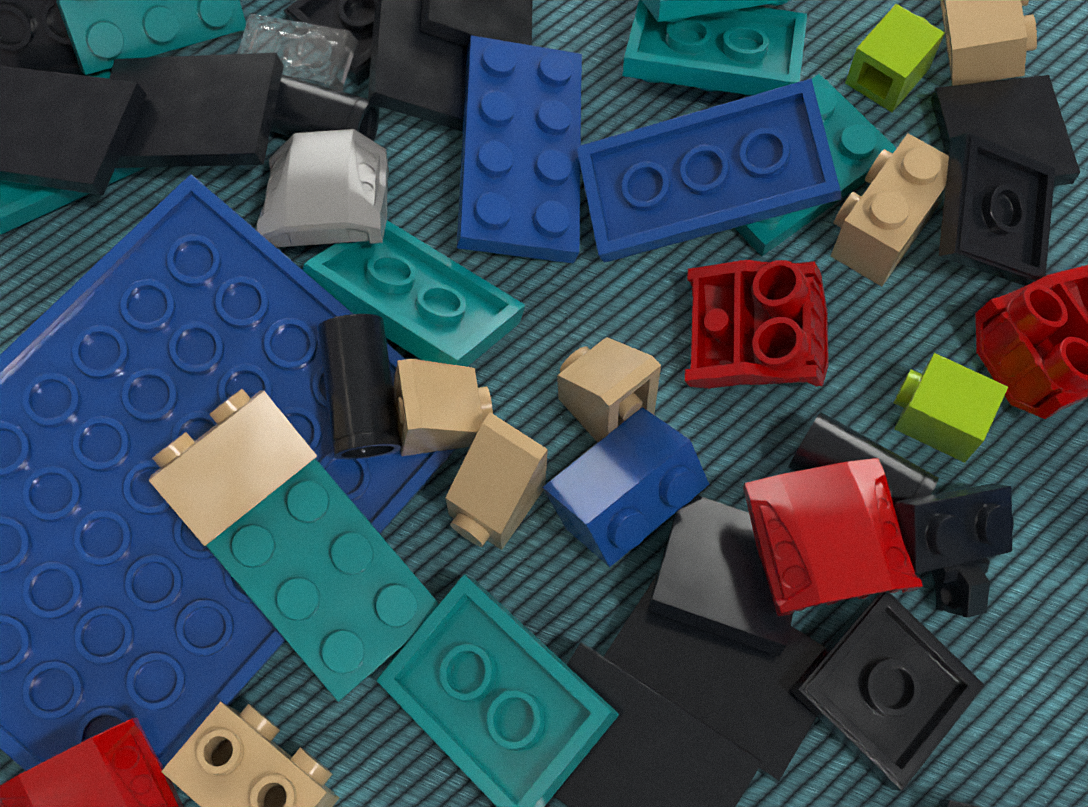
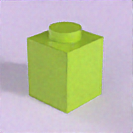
[845,4,945,112]
[893,353,1008,463]

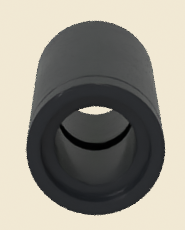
[271,74,379,141]
[318,314,401,459]
[788,412,939,505]

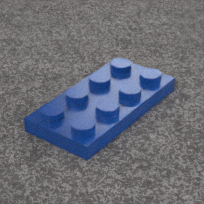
[457,35,582,264]
[577,78,841,263]

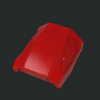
[685,260,829,389]
[975,265,1088,419]
[743,458,923,617]
[0,718,184,807]

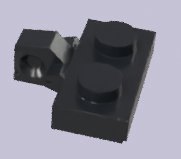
[894,483,1014,618]

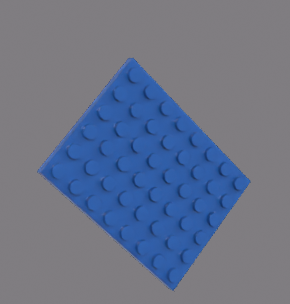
[0,174,456,771]

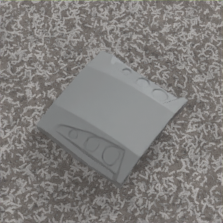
[256,129,389,247]

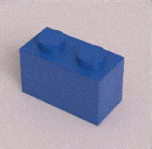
[543,407,709,567]

